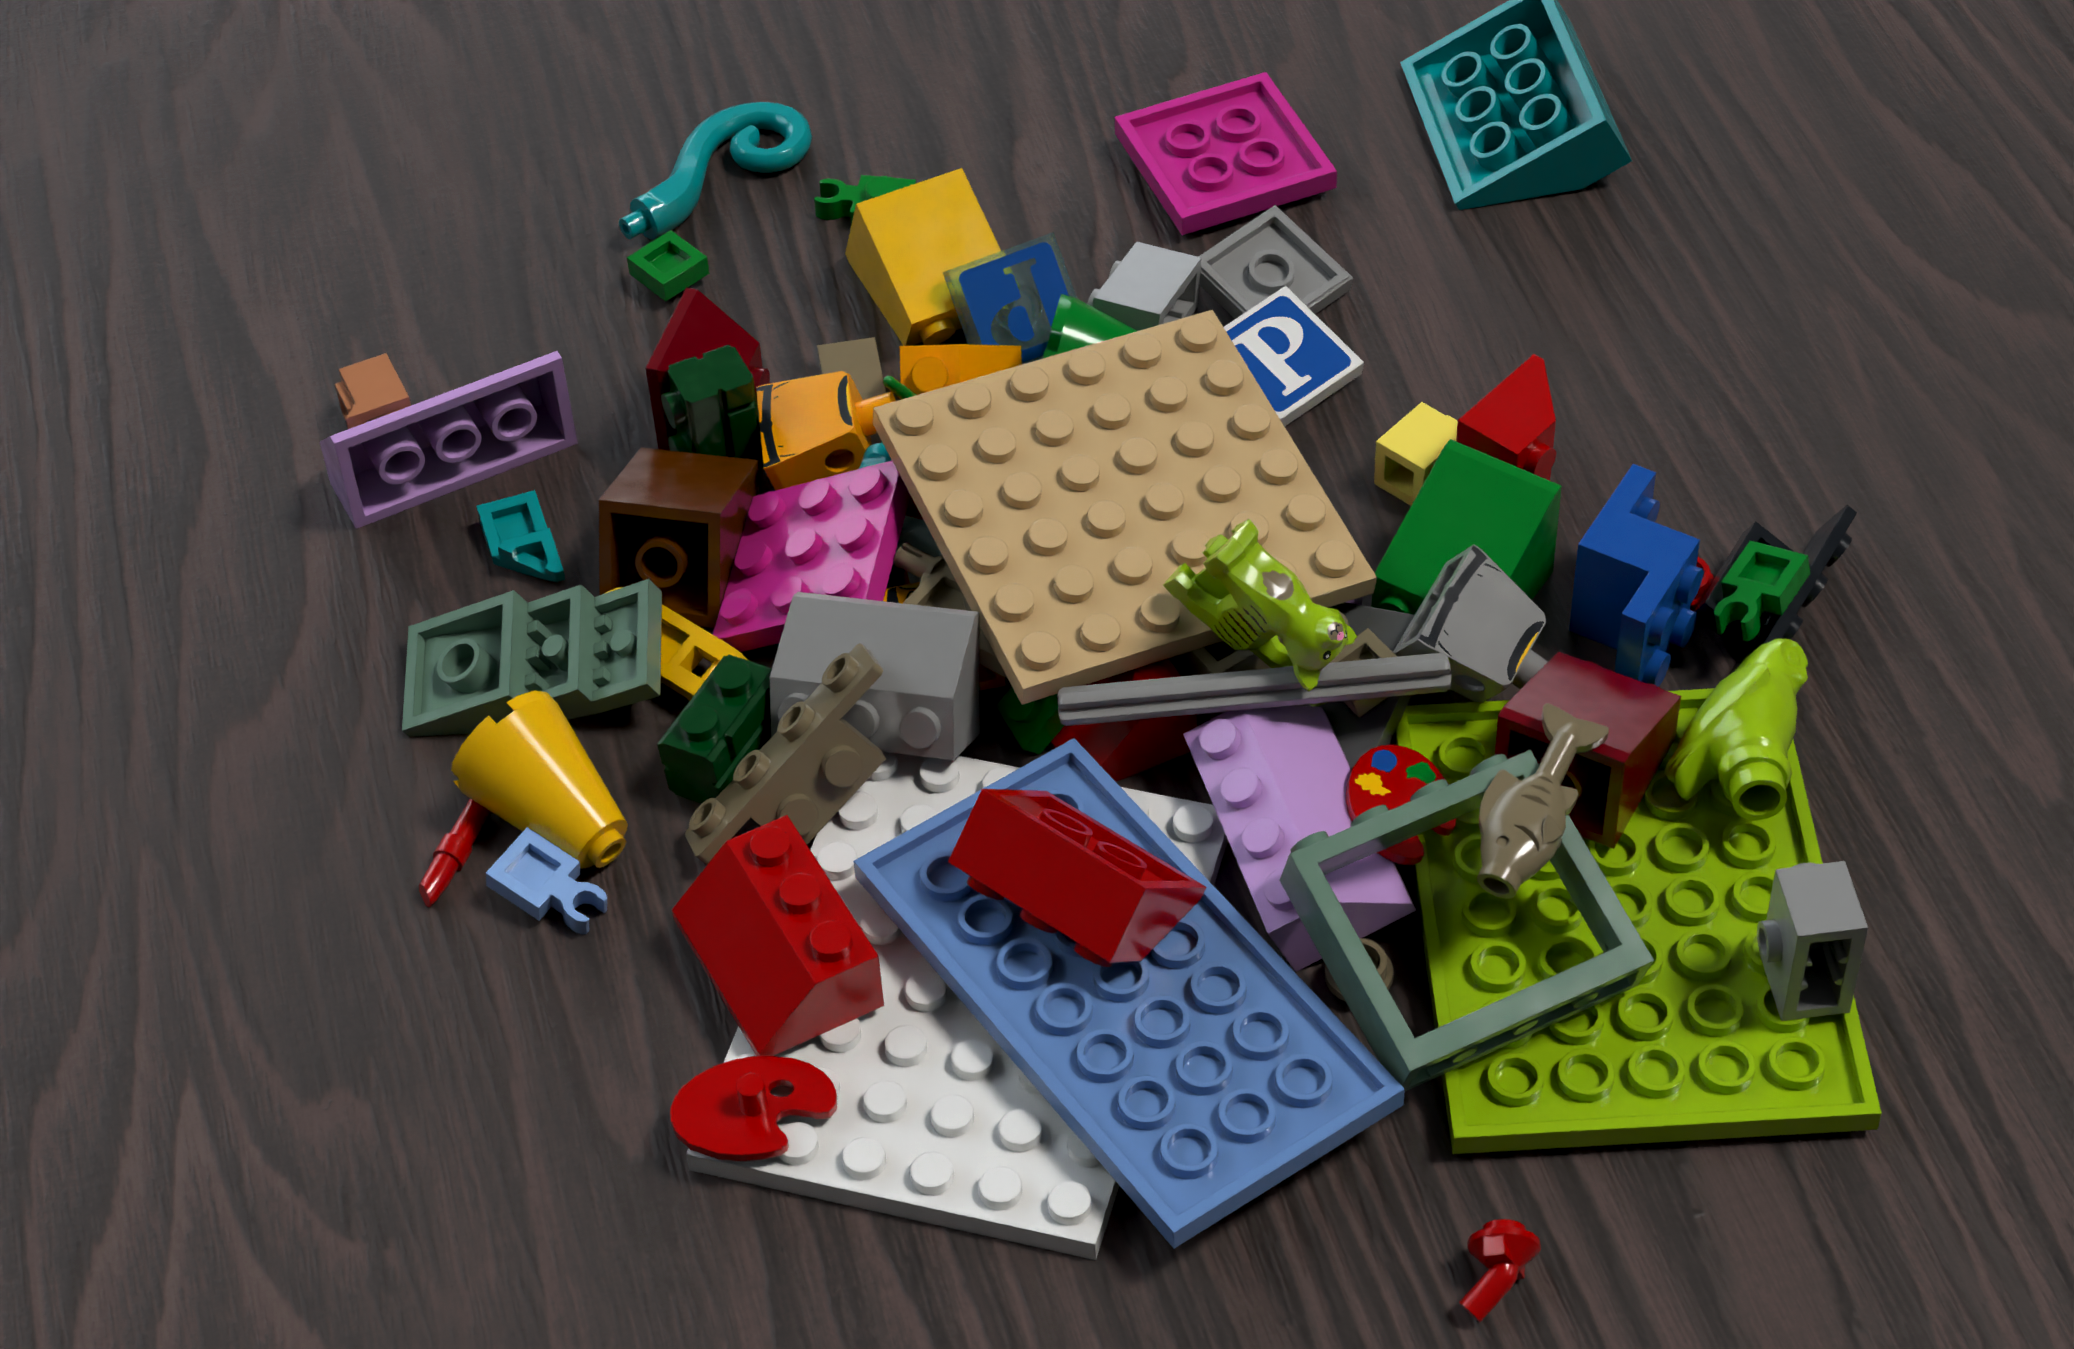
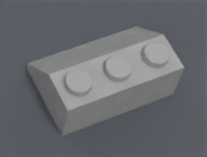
[770,592,980,760]

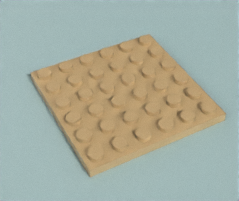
[873,310,1377,705]

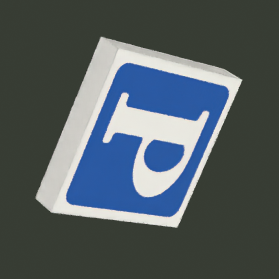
[1224,286,1364,427]

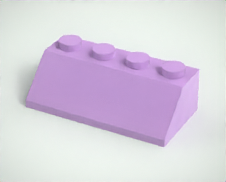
[320,351,578,529]
[1183,706,1416,972]

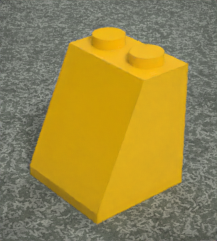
[845,168,1018,346]

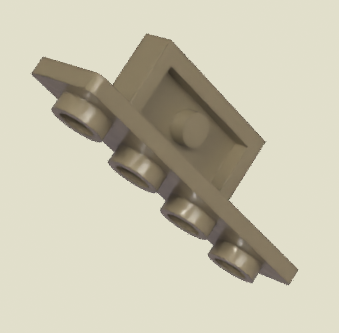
[685,643,886,864]

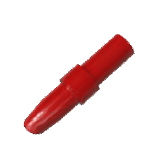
[419,799,491,907]

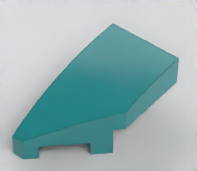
[476,490,565,582]

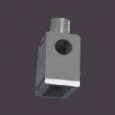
[1393,544,1548,703]

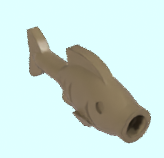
[1477,703,1609,899]

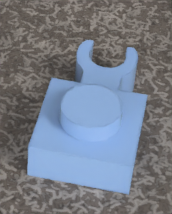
[486,827,607,934]

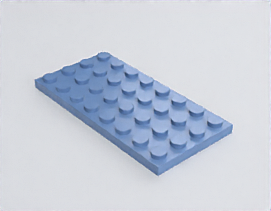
[853,738,1405,1249]

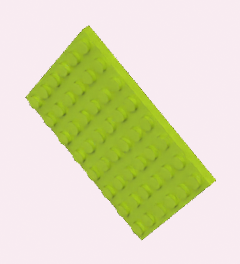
[1394,688,1882,1154]

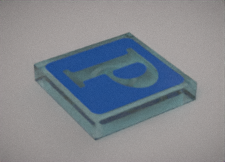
[942,232,1077,364]

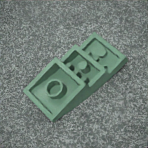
[402,579,662,737]

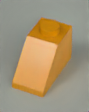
[899,344,1022,395]

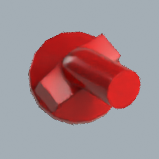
[1458,1219,1541,1322]

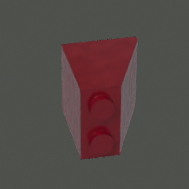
[1495,652,1681,849]

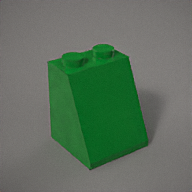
[1371,439,1562,615]

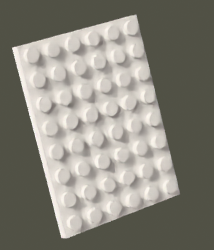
[686,752,1228,1260]

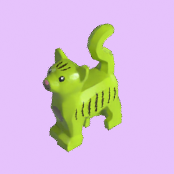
[1163,519,1357,707]

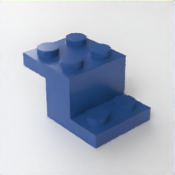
[1569,464,1704,687]

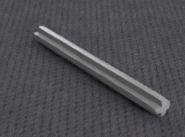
[1057,653,1452,726]

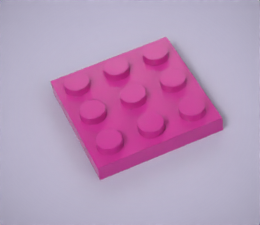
[1114,72,1337,235]
[713,461,911,652]

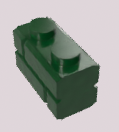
[661,345,763,469]
[657,655,772,804]

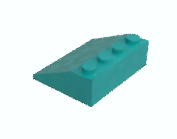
[1400,0,1632,210]

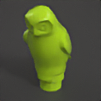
[1664,638,1808,820]

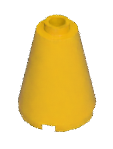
[451,690,628,869]

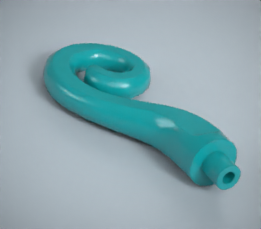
[619,102,812,240]

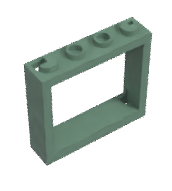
[1279,750,1654,1091]

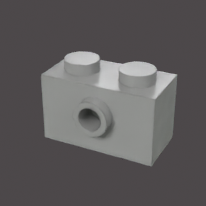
[1087,242,1202,331]
[1757,861,1868,1021]

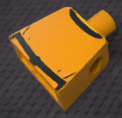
[756,371,896,490]

